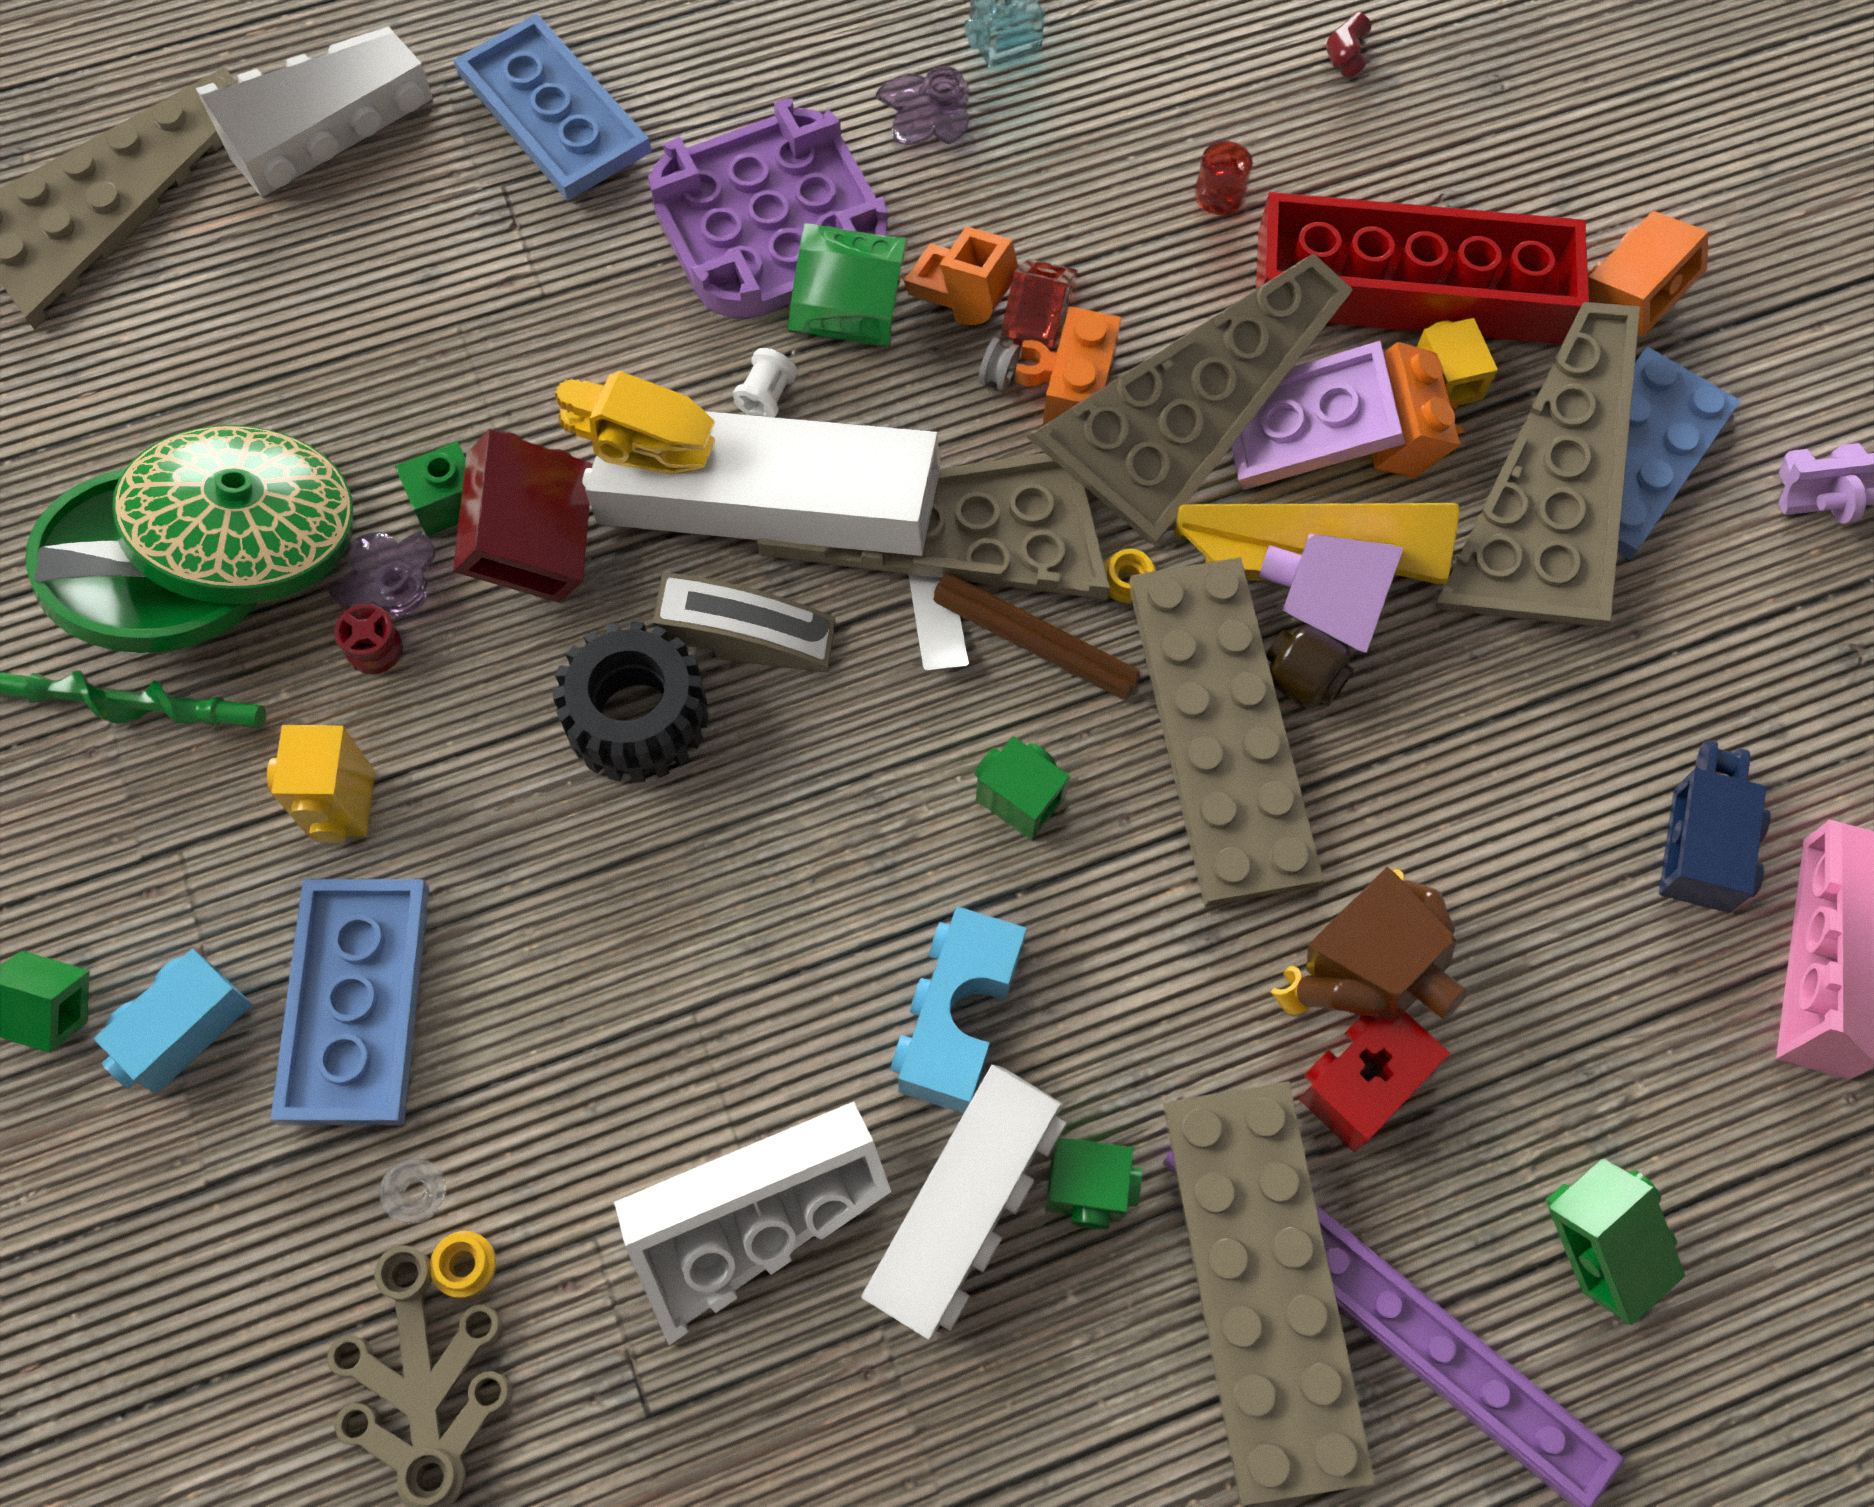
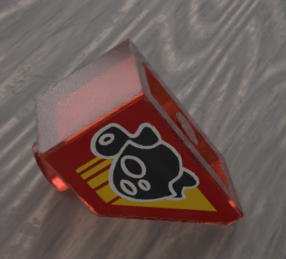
[1001,258,1078,349]

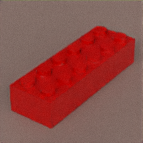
[1256,192,1589,344]

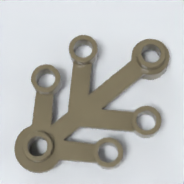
[327,1246,512,1507]

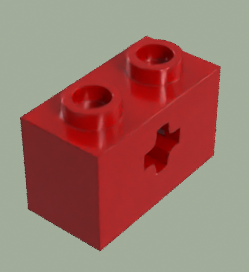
[1299,1011,1451,1153]

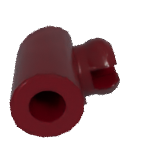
[1326,12,1371,78]

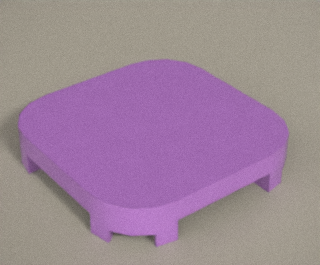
[648,98,888,319]

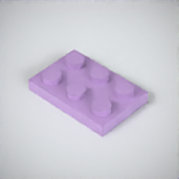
[1232,341,1405,490]

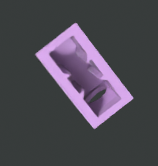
[1259,534,1403,653]

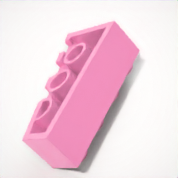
[1776,820,1874,1080]

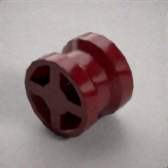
[334,604,403,674]

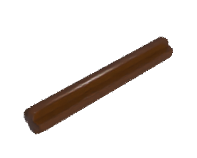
[933,573,1140,699]

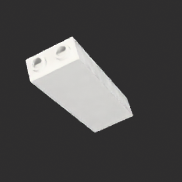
[582,412,941,556]

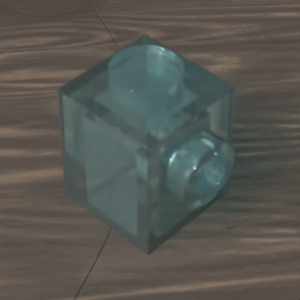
[965,0,1045,67]

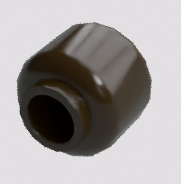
[1266,625,1354,709]

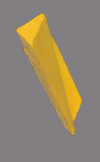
[1174,503,1460,585]

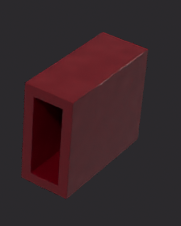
[453,429,593,603]

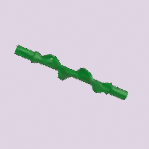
[0,670,266,728]

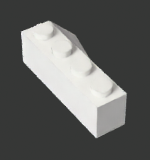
[195,26,433,197]
[861,1065,1067,1340]
[614,1102,891,1345]

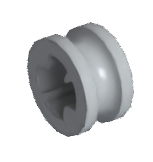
[978,337,1021,392]

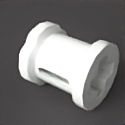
[732,348,798,418]

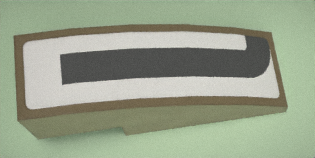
[652,572,836,672]

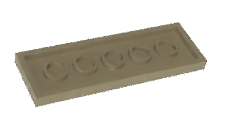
[1129,557,1324,907]
[1163,1081,1376,1506]

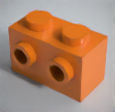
[1588,211,1709,337]

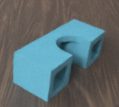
[890,906,1026,1114]

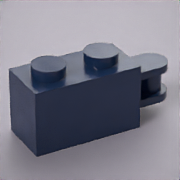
[1659,740,1771,913]

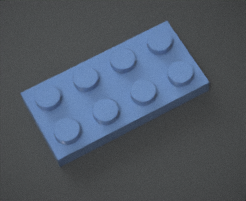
[454,13,651,201]
[1617,347,1741,560]
[270,879,429,1125]

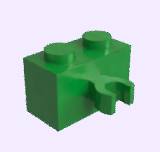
[1545,1158,1686,1326]

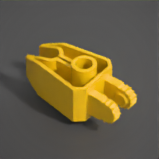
[555,371,715,475]

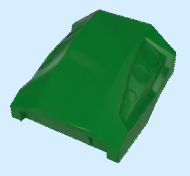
[787,223,908,347]

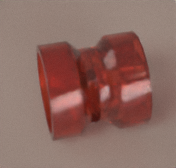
[1194,141,1253,215]

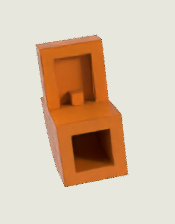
[904,226,1018,325]

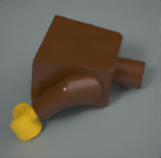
[1270,867,1468,1021]

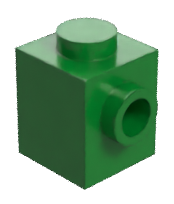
[395,441,466,537]
[974,736,1070,840]
[0,950,90,1053]
[1045,1137,1142,1230]

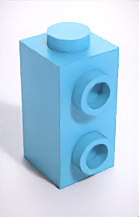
[93,948,253,1094]

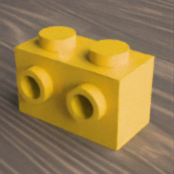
[267,725,375,844]

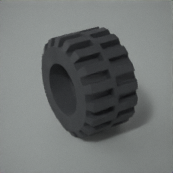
[553,622,708,783]

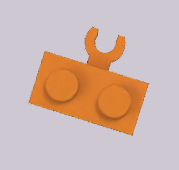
[1015,306,1122,426]
[1371,342,1464,478]

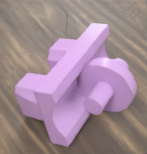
[1778,443,1874,524]

